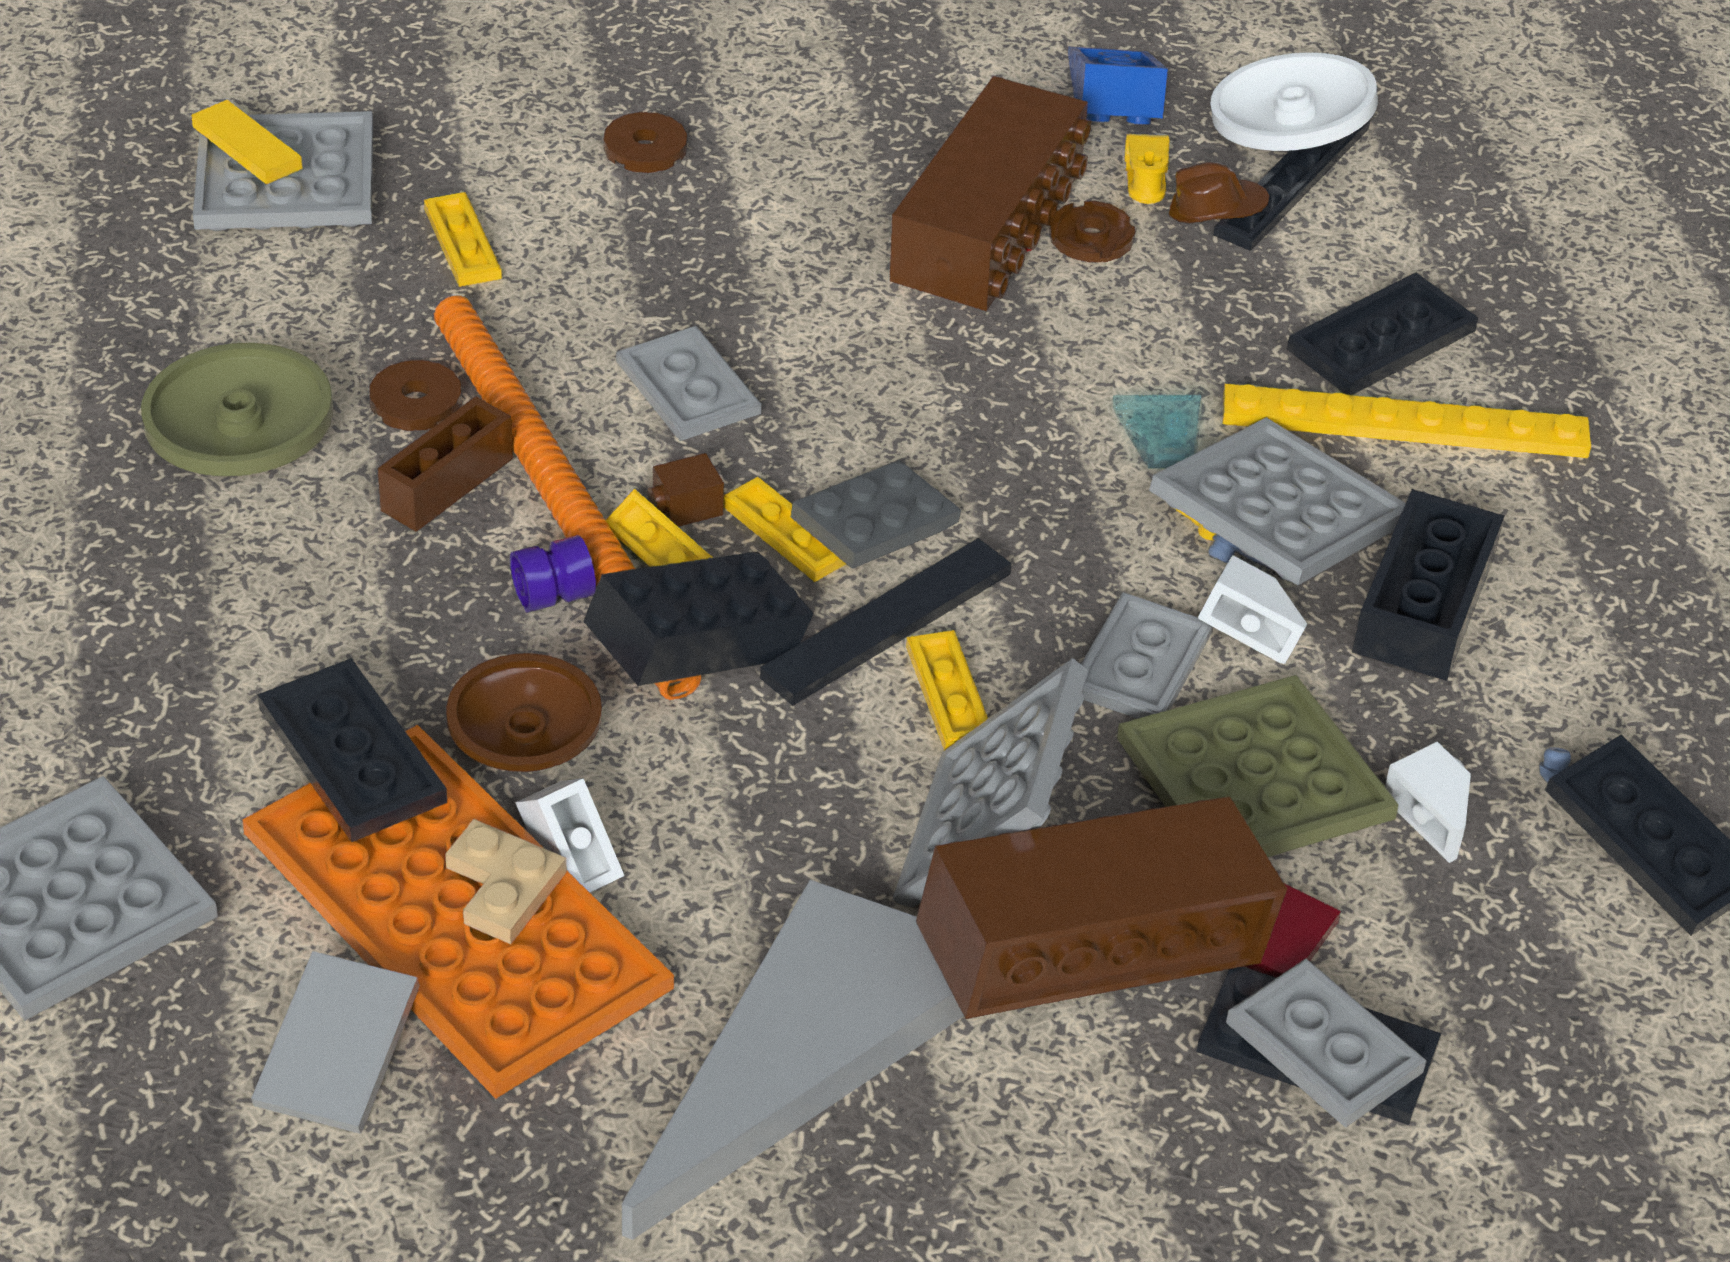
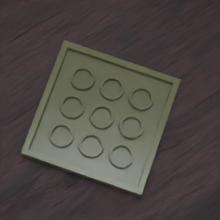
[1117,675,1399,857]

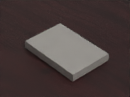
[616,326,761,441]
[1081,592,1213,719]
[251,951,420,1134]
[1226,959,1426,1128]

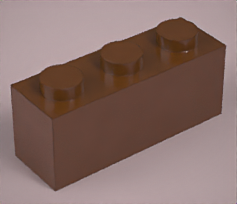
[378,396,513,532]

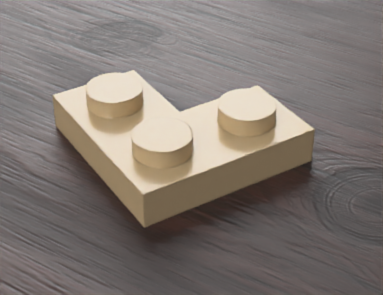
[445,819,567,944]

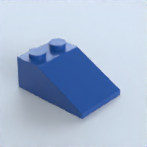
[1068,46,1168,124]

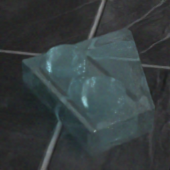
[1113,395,1202,469]

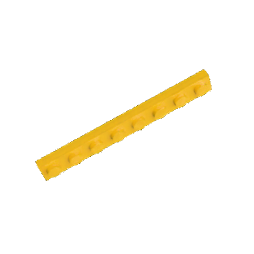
[1223,384,1591,458]

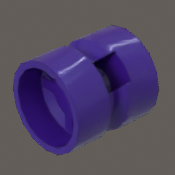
[510,535,596,613]

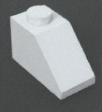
[1198,555,1307,664]
[1385,742,1471,863]
[515,778,624,892]

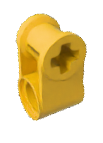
[1125,134,1169,204]

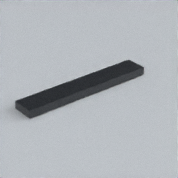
[1213,120,1370,251]
[760,538,1012,706]

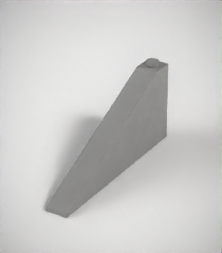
[622,880,964,1240]

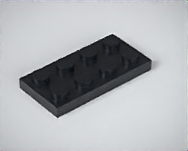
[1287,272,1478,395]
[258,658,448,842]
[1545,734,1730,936]
[1196,967,1441,1125]

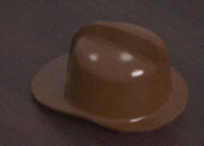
[1169,162,1269,223]

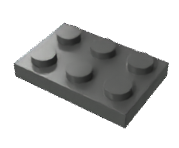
[790,460,961,569]

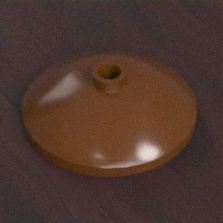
[446,653,602,772]

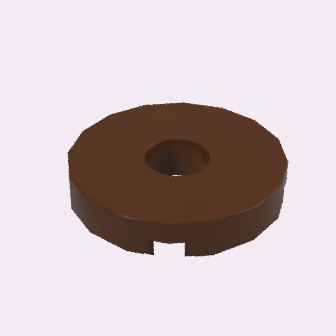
[603,112,687,173]
[1049,201,1136,262]
[369,360,462,431]

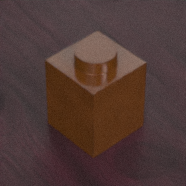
[647,453,724,527]

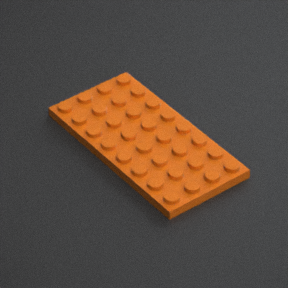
[242,725,674,1099]

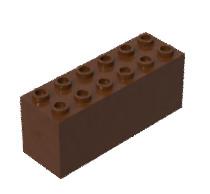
[890,76,1091,311]
[916,796,1287,1019]

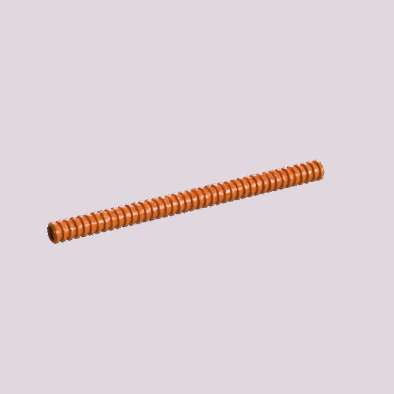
[434,296,701,700]

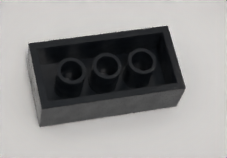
[1352,489,1505,681]
[583,551,814,686]

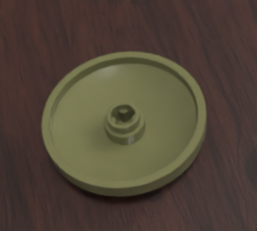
[141,343,334,476]

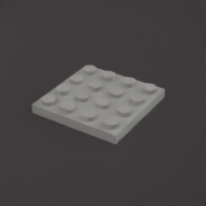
[193,111,373,231]
[1149,417,1406,586]
[893,658,1088,908]
[0,776,218,1021]

